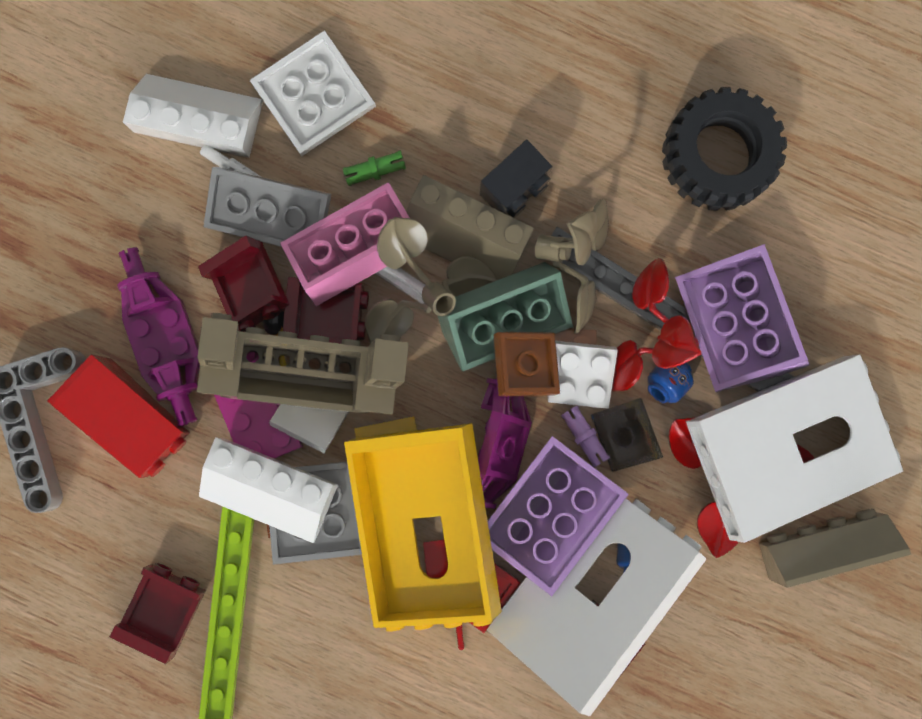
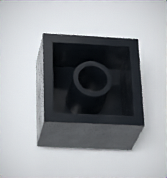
[480,139,553,218]

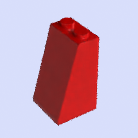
[47,354,190,478]

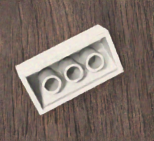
[123,74,263,158]
[199,437,338,543]

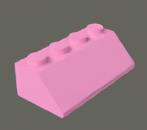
[280,182,410,306]

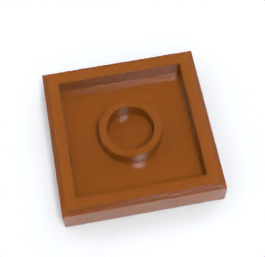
[494,332,560,396]

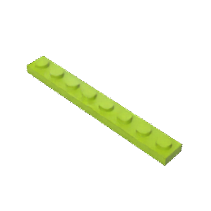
[199,506,254,719]

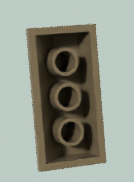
[406,175,534,280]
[759,509,911,588]

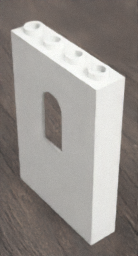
[686,355,903,543]
[487,484,706,716]

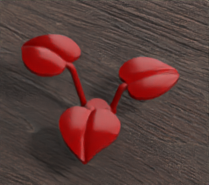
[612,258,702,392]
[669,417,814,558]

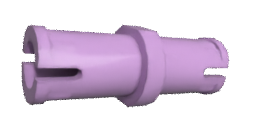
[561,405,610,467]

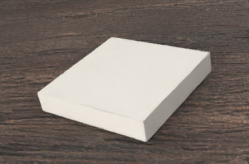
[270,404,349,454]

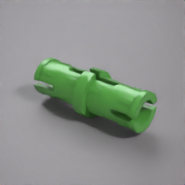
[343,150,406,186]

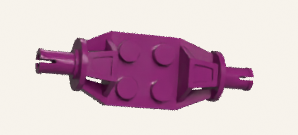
[117,247,200,427]
[477,378,532,509]

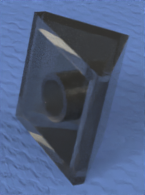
[591,398,663,472]

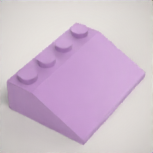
[675,244,809,392]
[488,436,629,596]

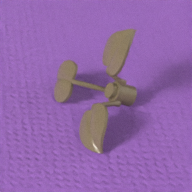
[535,199,609,334]
[365,217,497,344]

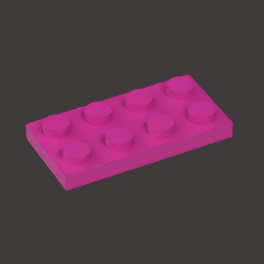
[214,352,303,459]

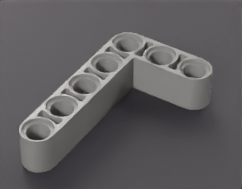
[0,347,86,513]

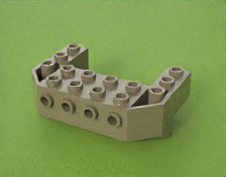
[197,313,409,415]

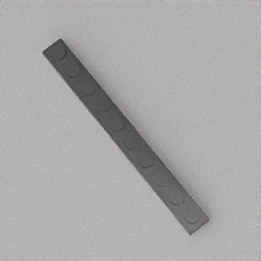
[551,227,794,392]

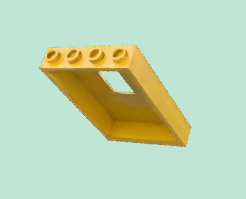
[344,423,502,632]

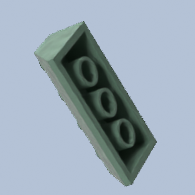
[437,262,573,372]

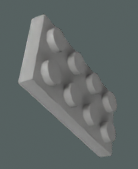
[203,167,332,247]

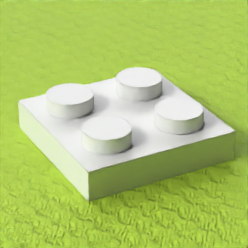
[547,340,618,409]

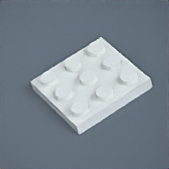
[250,30,376,156]

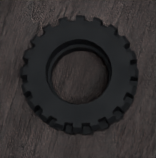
[662,87,787,211]

